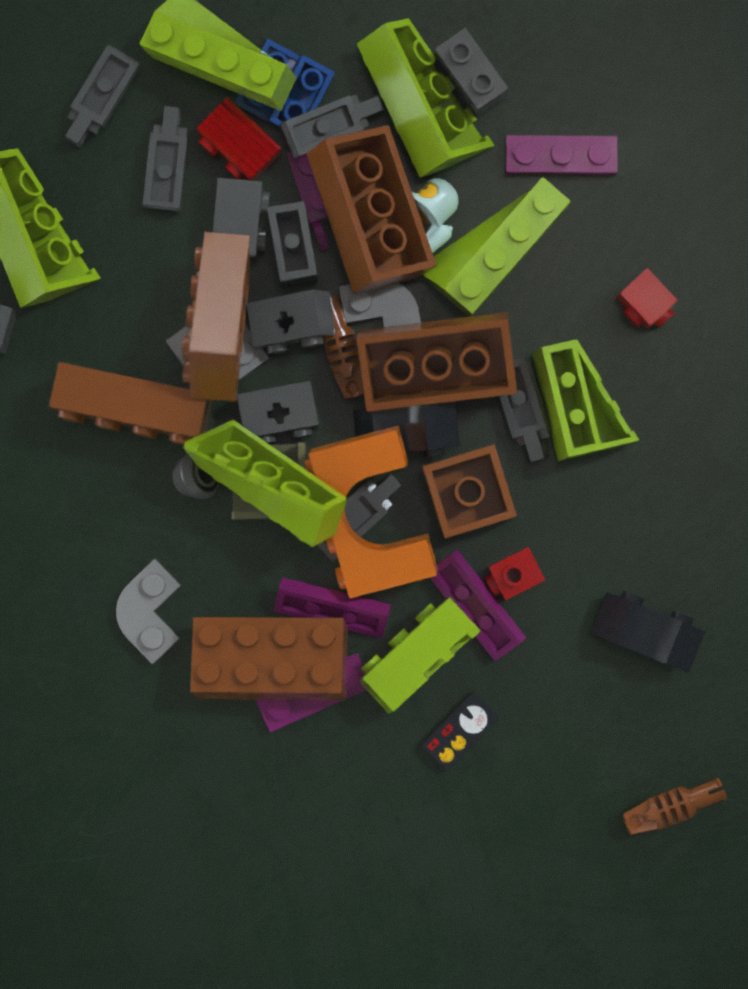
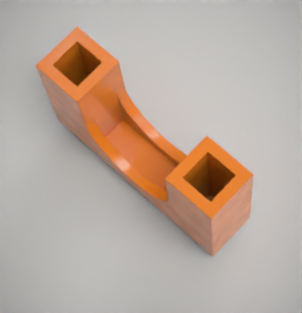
[305,426,438,599]

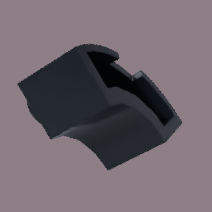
[353,401,460,457]
[590,591,705,673]

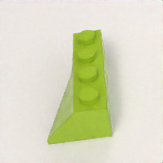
[139,0,297,111]
[357,18,495,177]
[0,148,101,308]
[421,177,571,317]
[184,420,347,547]

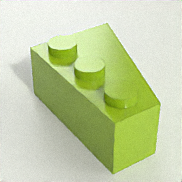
[531,339,640,461]
[359,598,480,714]

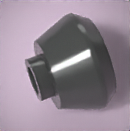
[172,453,220,500]

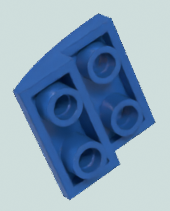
[234,38,335,131]

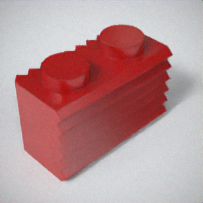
[197,97,282,181]

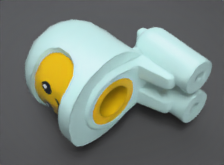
[412,178,459,253]

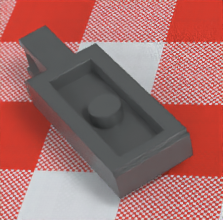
[65,44,141,148]
[280,94,384,158]
[143,106,188,212]
[499,356,552,462]
[317,473,401,562]

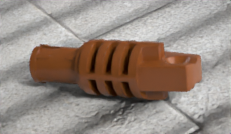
[323,295,364,400]
[622,777,727,835]

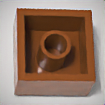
[421,444,517,540]

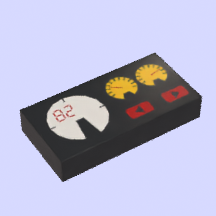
[421,691,500,771]

